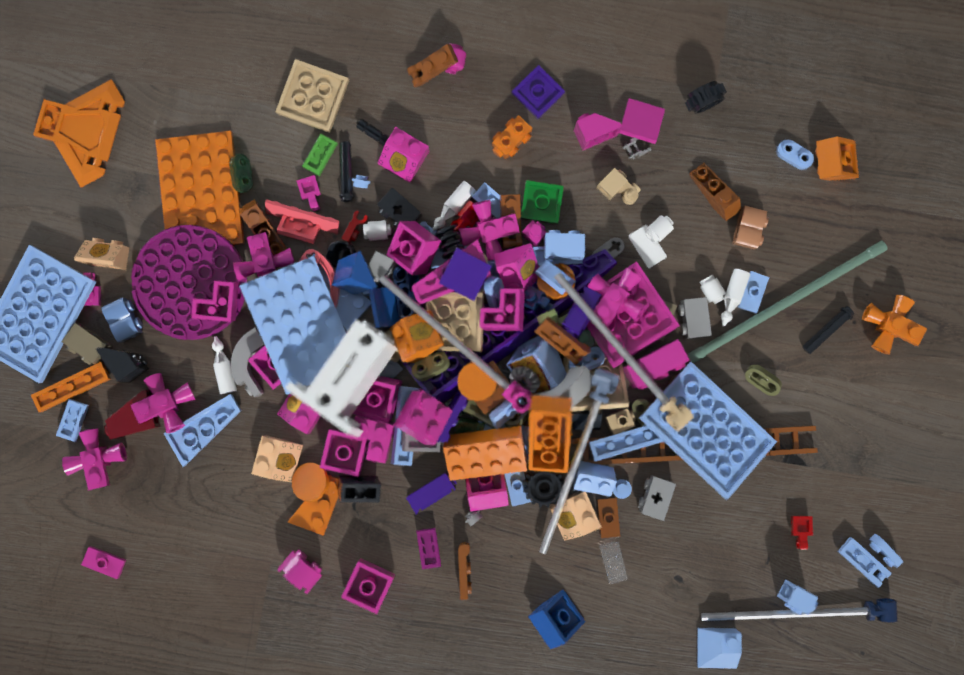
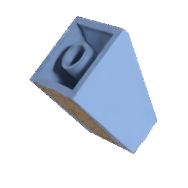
[506,336,567,393]

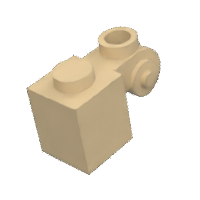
[597,168,641,205]

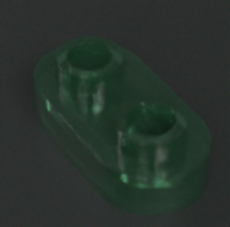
[229,154,253,193]

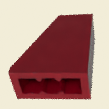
[104,390,161,439]

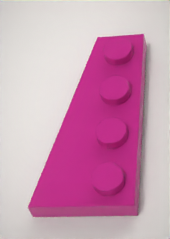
[411,240,492,305]

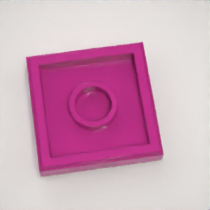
[619,98,665,144]

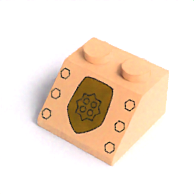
[74,238,129,270]
[251,435,303,482]
[549,491,602,541]

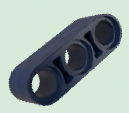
[393,265,423,318]

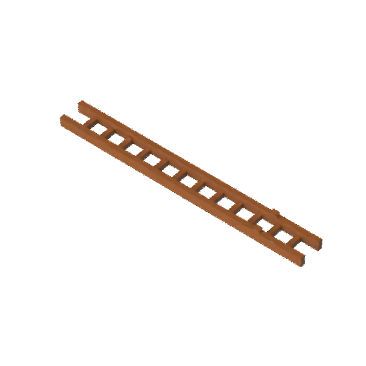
[568,426,818,466]

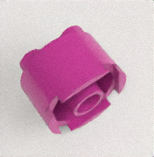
[277,549,323,594]

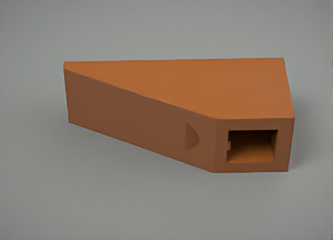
[689,163,741,221]
[239,199,287,256]

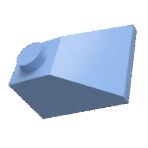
[697,628,742,669]

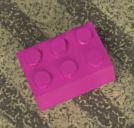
[623,339,689,389]

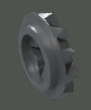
[509,367,540,393]

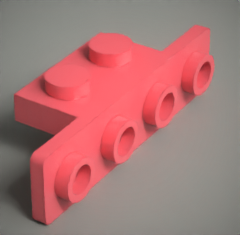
[265,200,339,244]

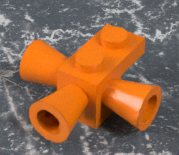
[862,295,927,355]

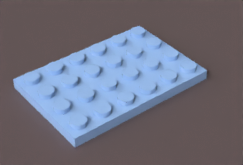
[0,245,96,383]
[240,256,346,395]
[639,362,777,499]

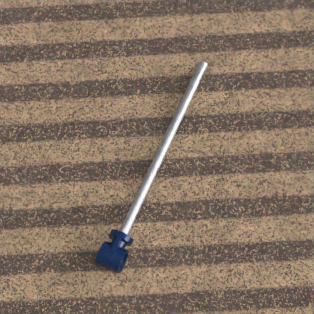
[701,598,898,622]

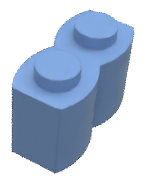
[101,298,143,343]

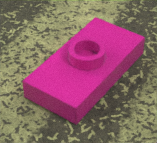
[81,546,126,579]

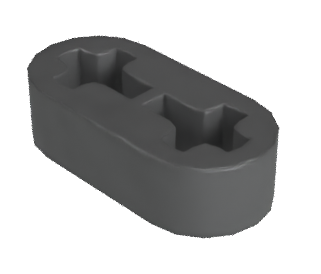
[592,237,624,258]

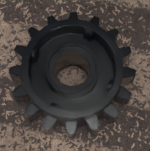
[685,81,727,114]
[523,470,564,508]

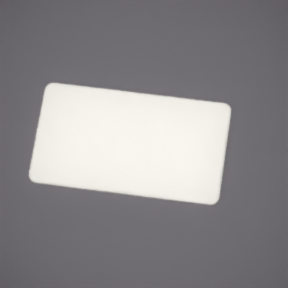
[628,225,667,268]

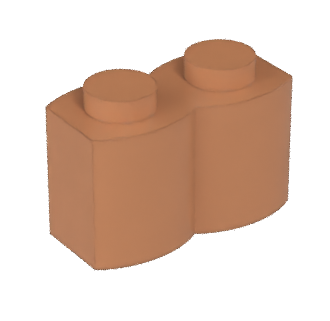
[732,206,769,249]

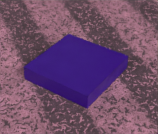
[512,65,565,119]
[439,248,492,301]

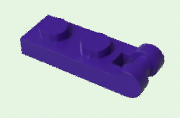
[437,391,468,442]

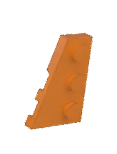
[288,474,339,536]

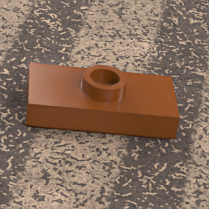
[597,497,620,538]

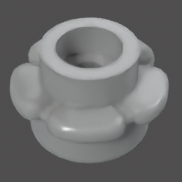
[465,510,483,526]

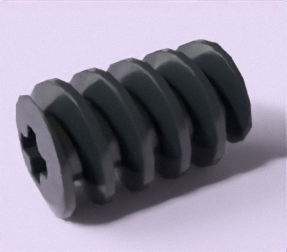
[435,225,464,263]

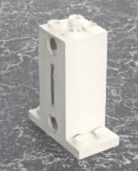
[285,320,397,437]

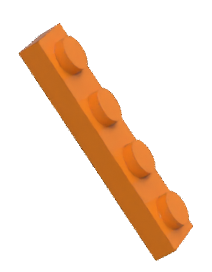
[31,362,111,413]

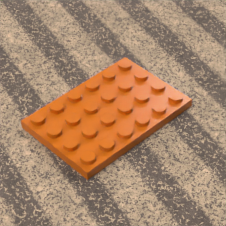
[155,131,245,245]

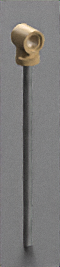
[554,272,694,431]

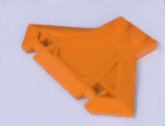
[33,79,125,188]

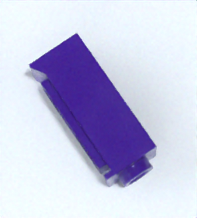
[561,286,602,339]
[406,472,457,514]

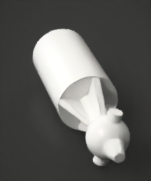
[433,181,476,231]
[721,269,751,326]
[212,336,237,394]

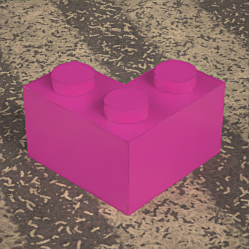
[191,281,239,322]
[480,289,525,331]
[351,415,395,464]

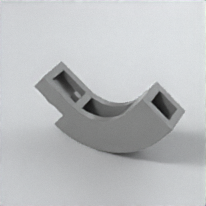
[231,328,265,397]
[526,366,593,407]

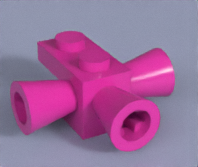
[458,200,520,261]
[233,232,295,281]
[588,268,647,327]
[131,373,196,433]
[62,428,127,490]

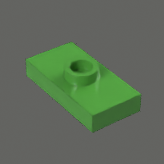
[302,133,338,176]

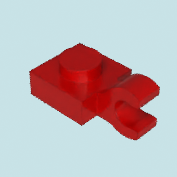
[450,200,479,231]
[341,210,368,244]
[791,516,813,550]

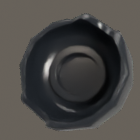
[326,241,356,268]

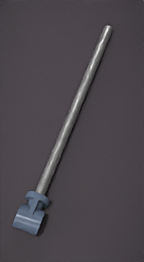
[539,368,619,554]

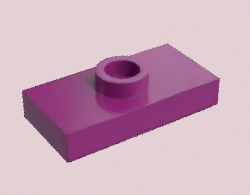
[416,527,442,570]

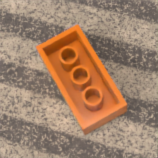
[529,395,572,473]
[443,426,527,481]

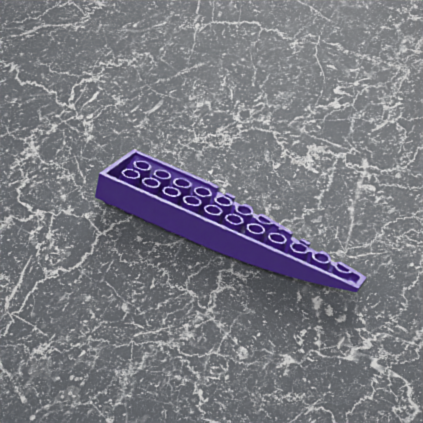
[400,249,617,404]

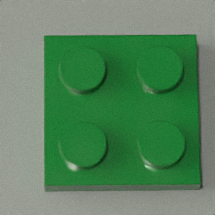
[521,180,564,224]

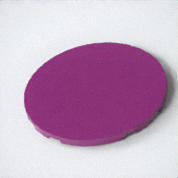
[131,225,248,340]

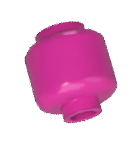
[445,44,466,74]

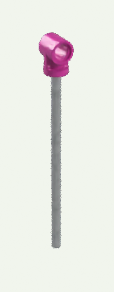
[379,275,533,412]

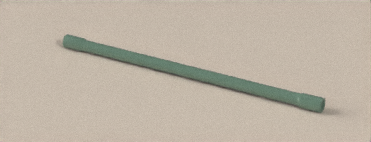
[687,240,888,363]

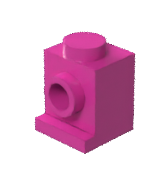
[521,220,548,247]

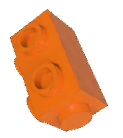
[492,115,532,159]

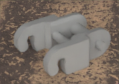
[623,138,652,160]

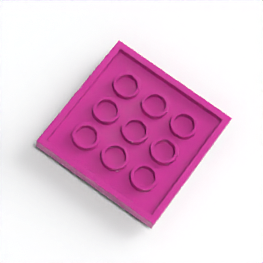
[572,262,680,368]

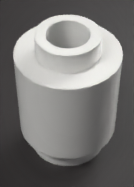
[645,215,674,243]
[363,220,391,241]
[700,275,726,304]

